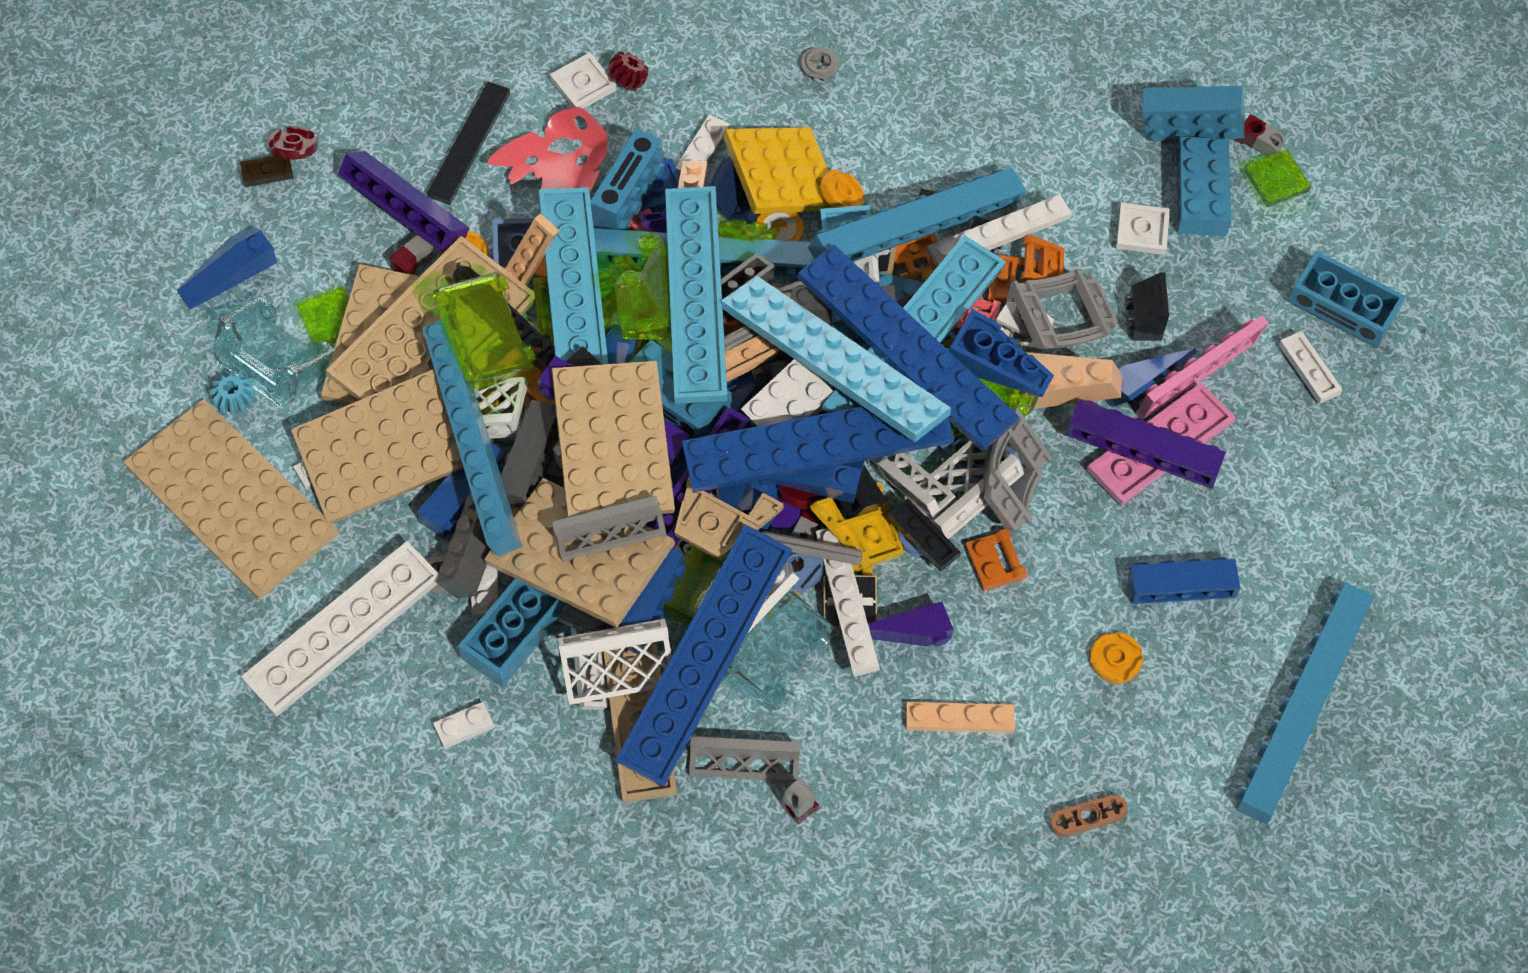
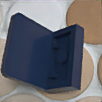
[708,157,758,225]

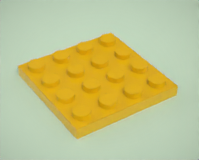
[722,127,833,214]

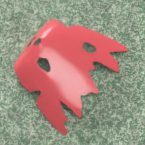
[487,107,608,192]

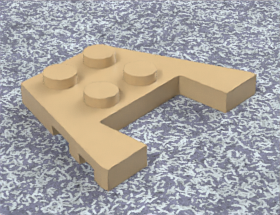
[675,477,784,561]

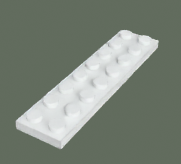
[241,541,439,717]

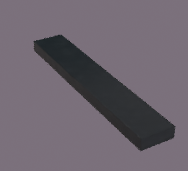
[427,81,510,205]

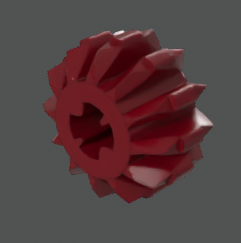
[607,51,649,91]

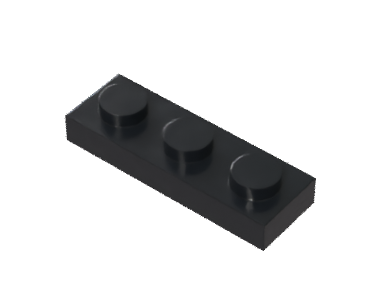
[888,498,961,572]

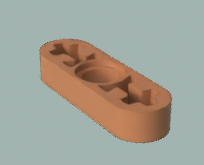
[1050,795,1128,837]

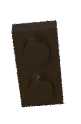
[240,156,294,187]

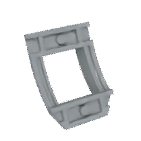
[1006,269,1118,349]
[983,407,1052,531]

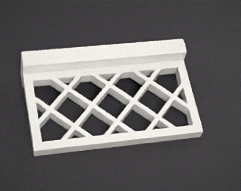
[472,377,528,439]
[904,441,1024,539]
[557,619,672,705]

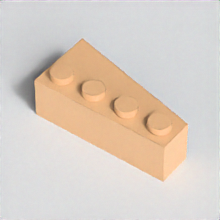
[1014,352,1122,410]

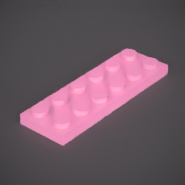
[1136,315,1269,420]
[1087,383,1236,506]

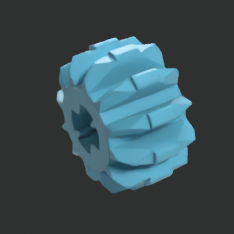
[210,371,255,416]

